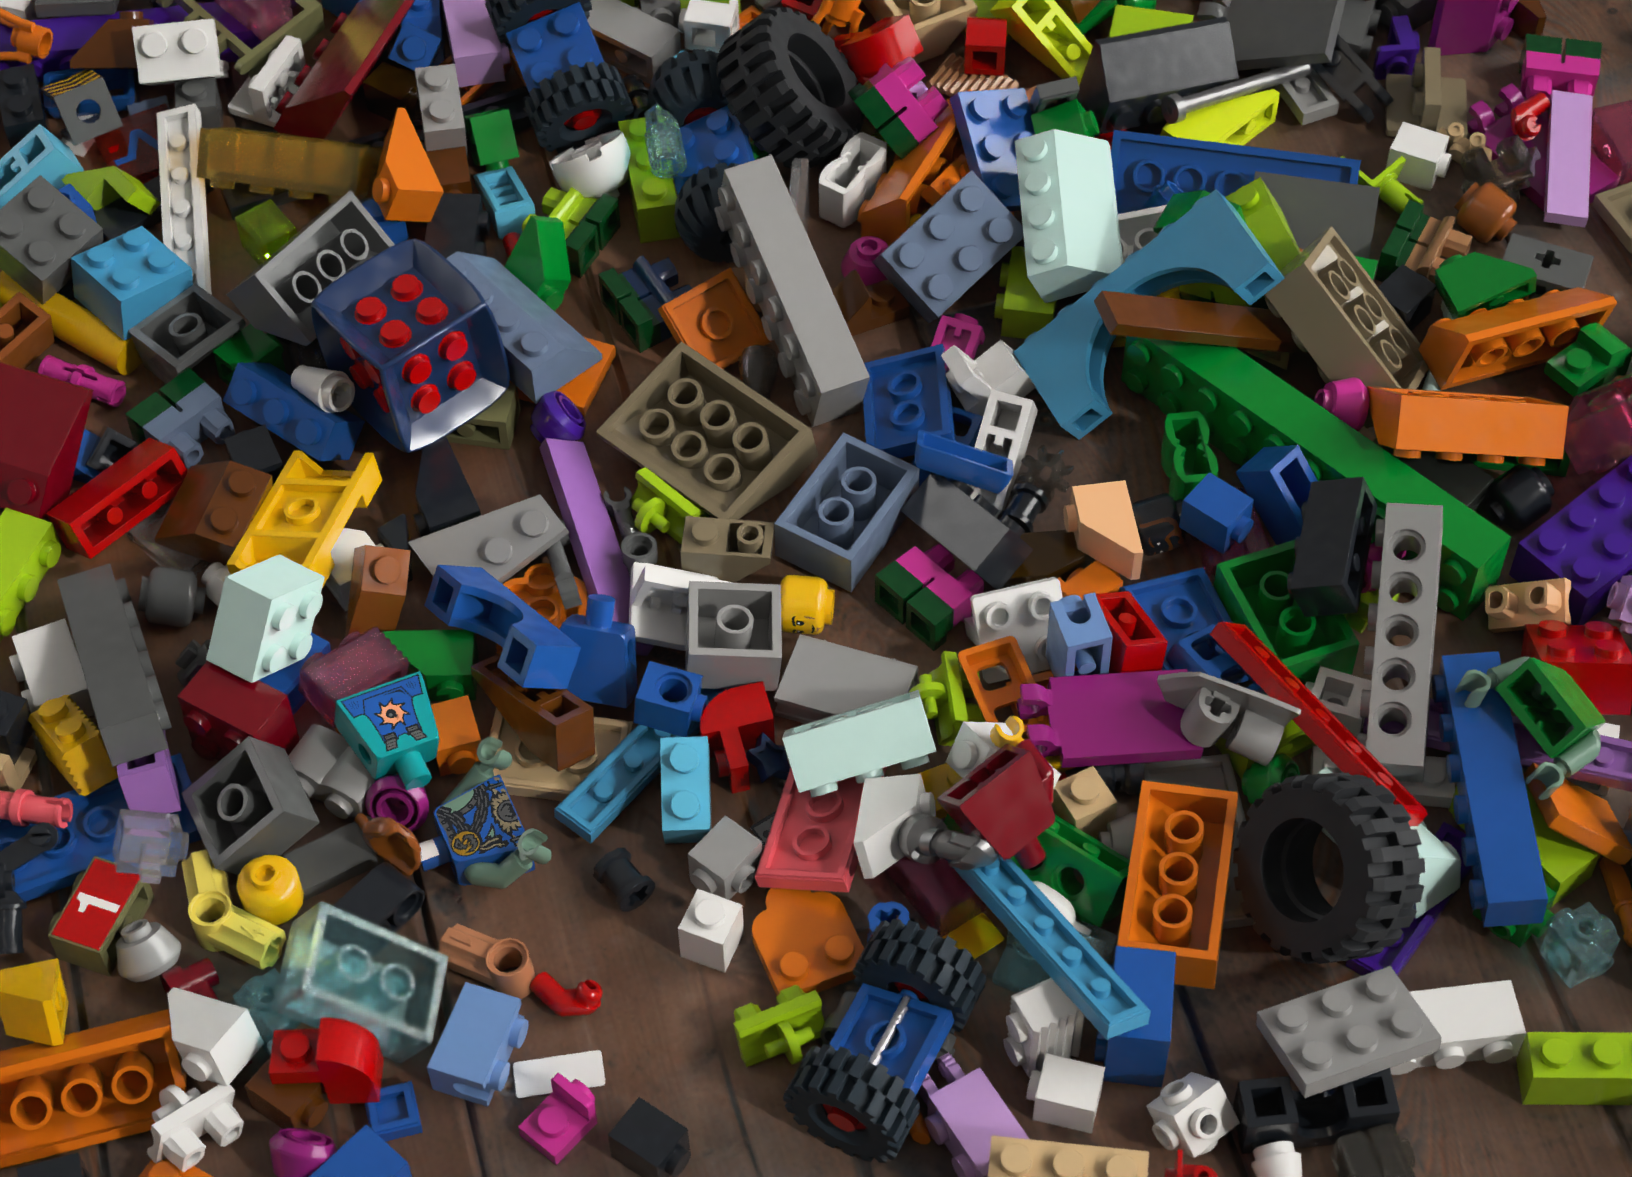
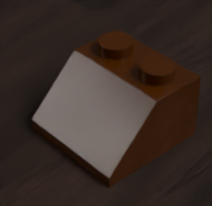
[155,460,272,566]

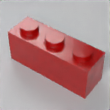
[46,438,188,559]

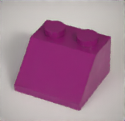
[1428,0,1519,56]

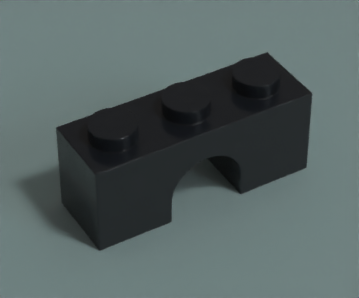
[1232,1068,1401,1154]

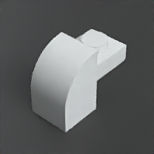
[941,339,1036,416]

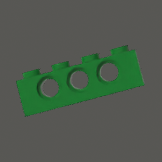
[944,813,1130,927]

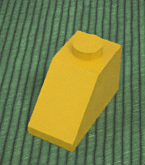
[0,958,69,1046]

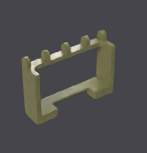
[156,0,325,79]

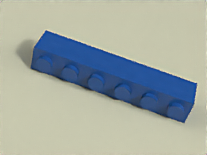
[1431,651,1548,927]

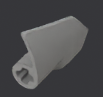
[1157,672,1302,766]

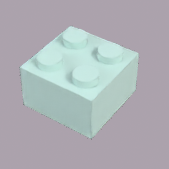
[206,554,325,683]

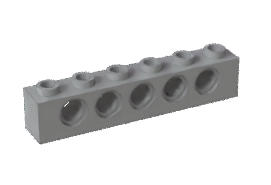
[1358,503,1443,783]

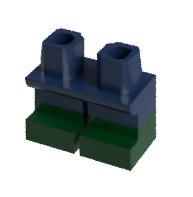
[598,255,692,353]

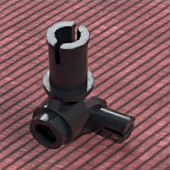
[0,823,60,955]

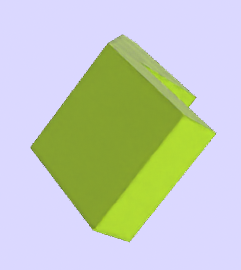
[61,166,161,215]

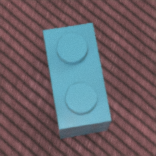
[660,736,712,844]

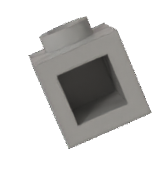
[688,815,762,900]

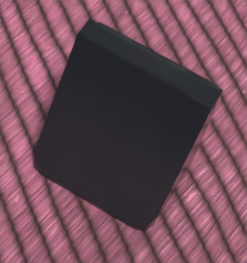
[86,425,140,472]
[377,514,413,583]

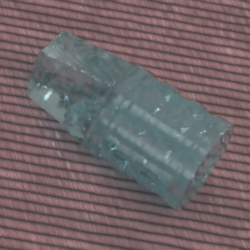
[645,104,687,178]

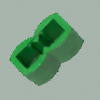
[1160,411,1218,502]

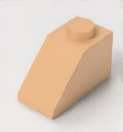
[1063,480,1143,580]

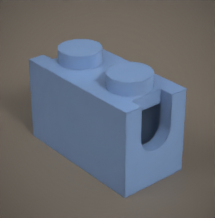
[1046,592,1113,677]
[427,982,529,1107]

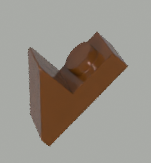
[832,269,910,336]

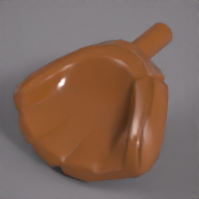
[354,813,422,876]

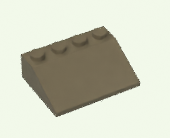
[1265,226,1428,429]
[596,341,818,520]

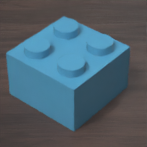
[71,226,193,341]

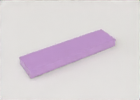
[1544,90,1593,228]

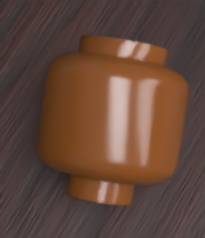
[1454,182,1518,243]

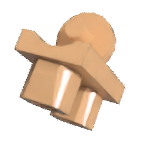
[1485,578,1571,633]

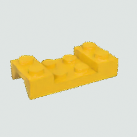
[226,450,382,588]

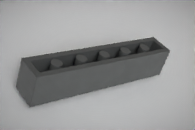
[57,563,172,767]

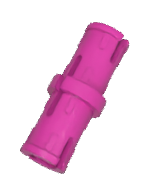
[38,355,127,408]

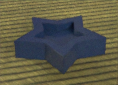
[745,732,790,783]

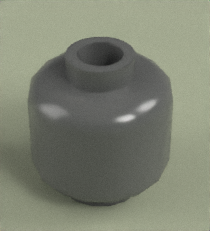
[138,567,206,627]

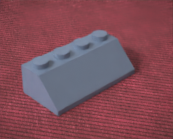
[446,251,603,404]

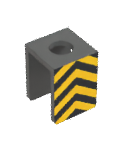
[41,69,123,146]

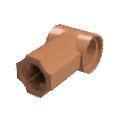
[436,923,536,999]

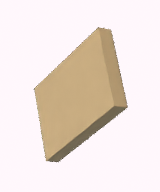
[489,708,634,801]

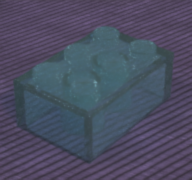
[271,901,449,1063]

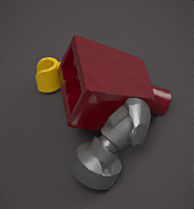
[898,716,1056,870]

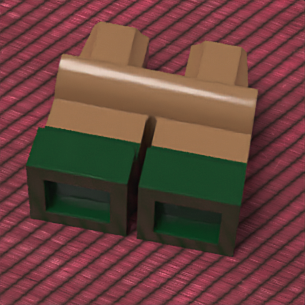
[1375,199,1473,284]

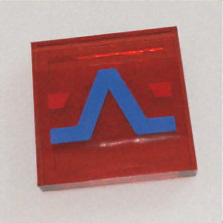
[93,103,169,184]

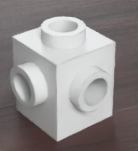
[1146,1072,1240,1158]

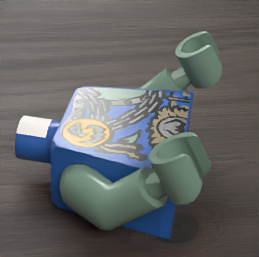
[419,737,552,889]

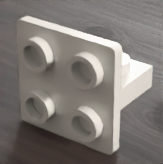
[228,35,306,127]
[629,562,733,651]
[964,577,1063,683]

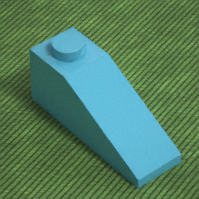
[0,124,84,209]

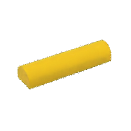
[0,270,142,375]

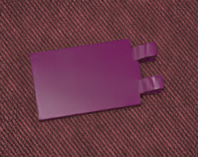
[1467,83,1620,212]
[1016,669,1203,768]

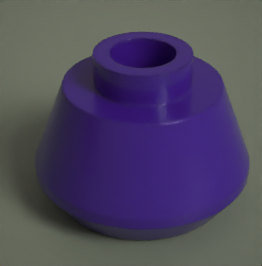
[530,391,586,443]

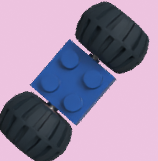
[648,49,755,263]

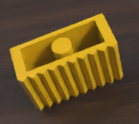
[28,695,118,796]

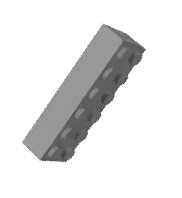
[715,155,870,427]

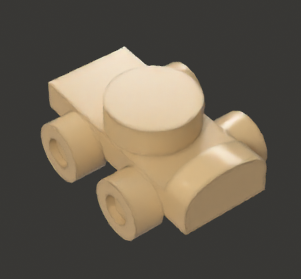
[1438,122,1492,168]

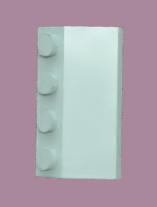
[1015,129,1123,303]

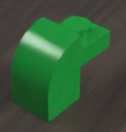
[1543,322,1632,399]

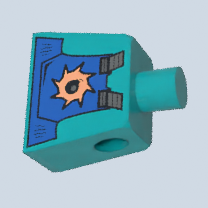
[334,671,439,790]

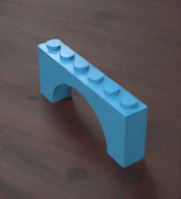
[1013,189,1285,440]

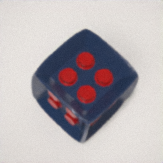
[311,239,510,453]

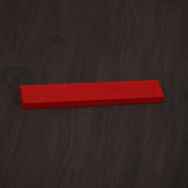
[1210,622,1428,826]

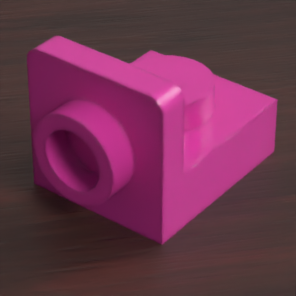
[931,313,986,370]
[518,1073,598,1165]

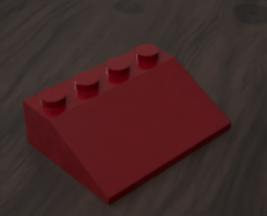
[273,0,415,153]
[0,362,93,519]

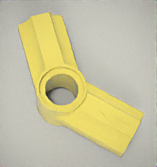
[181,849,286,970]

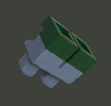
[125,368,235,469]

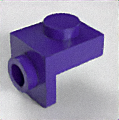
[1372,15,1420,80]

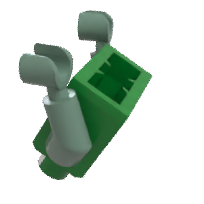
[1455,656,1606,800]

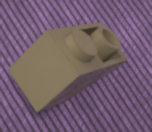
[680,516,775,583]

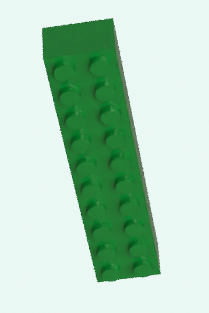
[1121,336,1511,621]

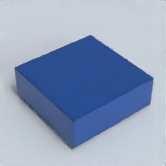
[365,1081,423,1142]

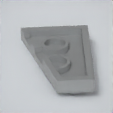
[408,494,569,584]

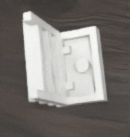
[132,19,229,86]

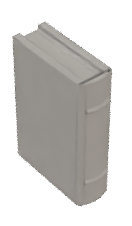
[774,634,919,724]

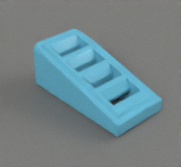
[474,166,536,239]

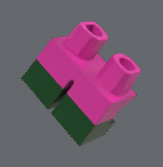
[1519,34,1602,100]
[847,56,949,160]
[875,544,984,651]

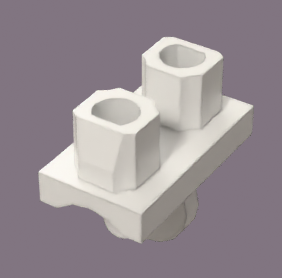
[147,1084,244,1172]

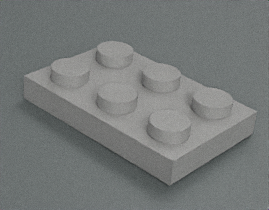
[1256,966,1442,1098]

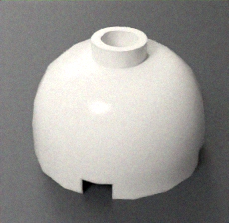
[549,130,631,200]

